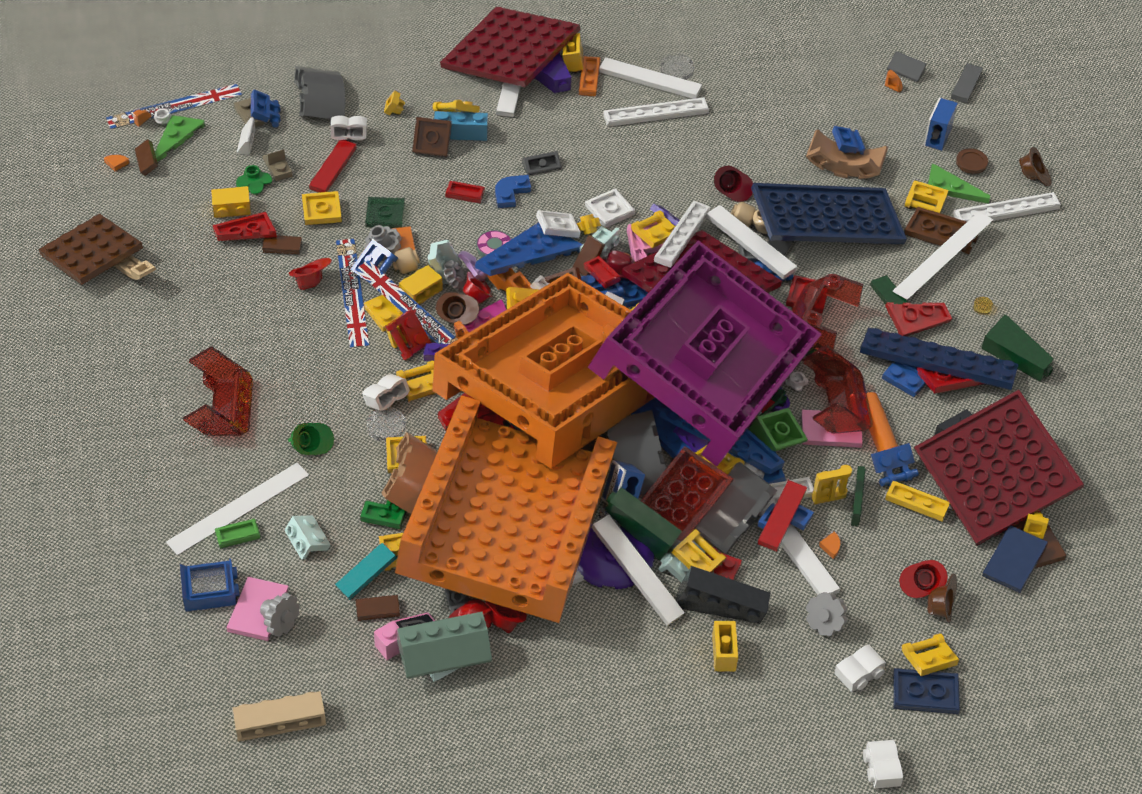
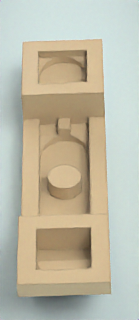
[114,255,156,280]

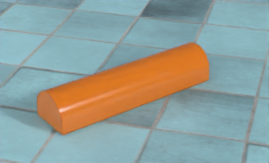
[859,392,898,452]

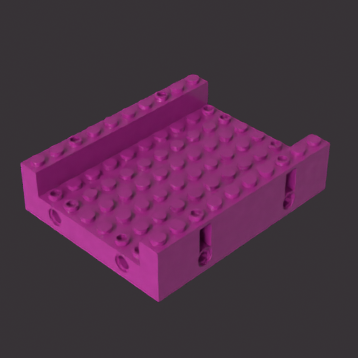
[588,241,821,467]

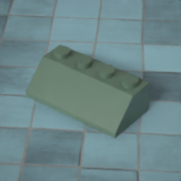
[397,612,492,679]

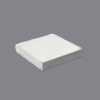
[585,188,635,228]
[536,210,581,238]

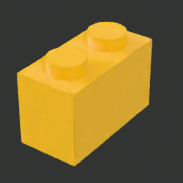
[563,33,583,72]
[211,186,251,218]
[399,265,443,305]
[712,621,738,672]

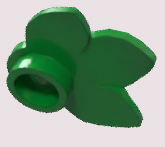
[236,165,272,195]

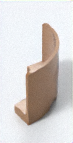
[806,130,888,179]
[381,432,438,514]

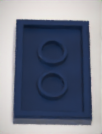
[982,526,1048,593]
[893,668,960,715]

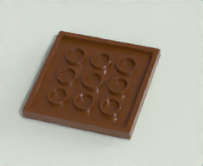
[38,214,143,285]

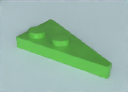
[155,115,205,162]
[928,164,990,204]

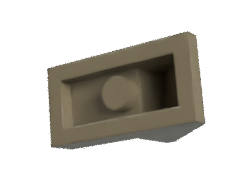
[263,149,293,181]

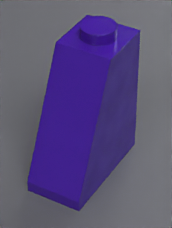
[535,53,572,93]

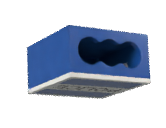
[924,98,958,151]
[601,460,645,504]

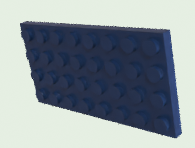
[751,183,907,244]

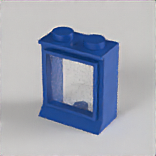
[180,559,240,612]

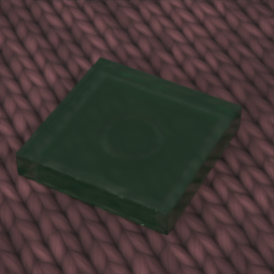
[365,197,405,228]

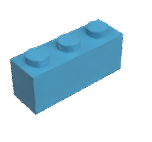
[434,111,488,141]

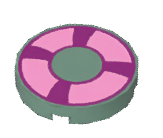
[476,230,512,257]

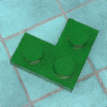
[360,500,406,529]

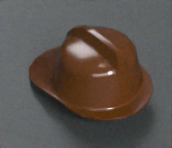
[1019,147,1052,187]
[436,292,479,325]
[927,573,957,623]

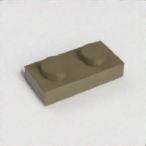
[234,98,264,127]

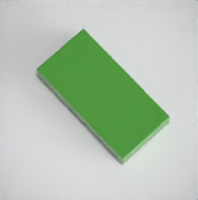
[215,518,260,549]

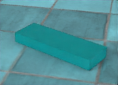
[335,543,397,600]

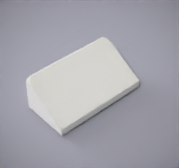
[237,117,256,155]

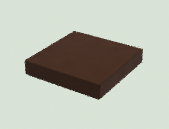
[412,117,452,157]

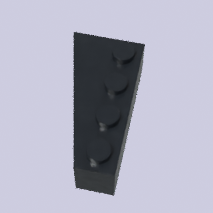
[676,566,771,624]

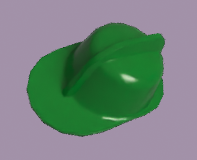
[288,423,334,455]

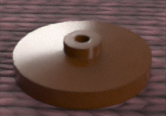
[956,148,988,174]

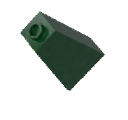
[981,314,1054,382]
[605,487,682,561]

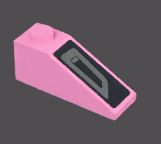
[374,612,435,660]

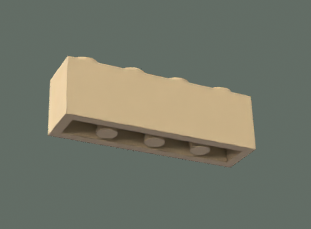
[232,691,326,742]

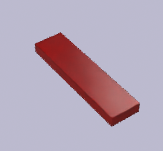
[309,140,357,193]
[758,480,807,552]

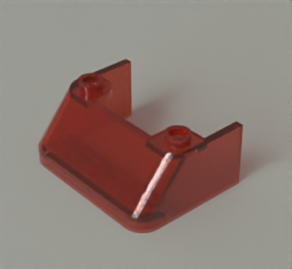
[791,274,864,355]
[802,344,873,434]
[183,346,253,436]

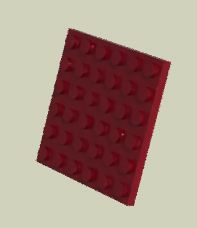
[440,7,581,87]
[621,230,782,293]
[914,389,1084,546]

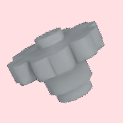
[364,225,402,259]
[260,592,300,637]
[806,592,848,636]

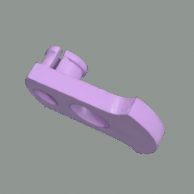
[458,251,488,281]

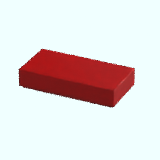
[445,181,485,204]
[584,256,621,288]

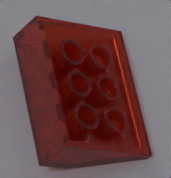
[640,446,734,542]

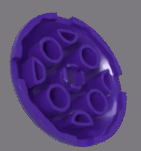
[577,521,654,589]

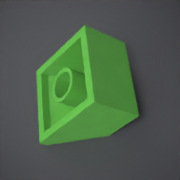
[748,408,808,451]

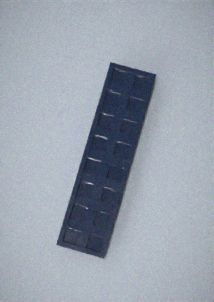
[860,327,1019,390]

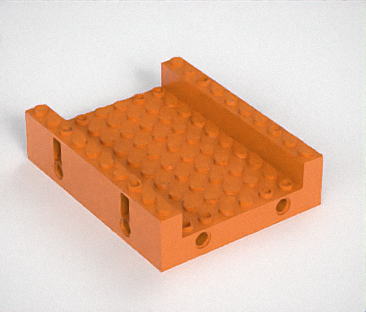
[432,273,655,469]
[395,395,617,623]

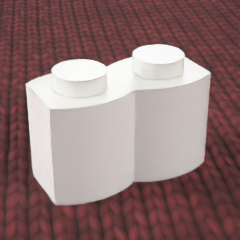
[330,116,367,140]
[362,374,410,411]
[835,645,886,692]
[863,740,903,788]

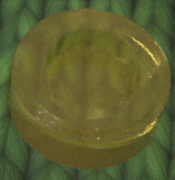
[973,297,993,315]

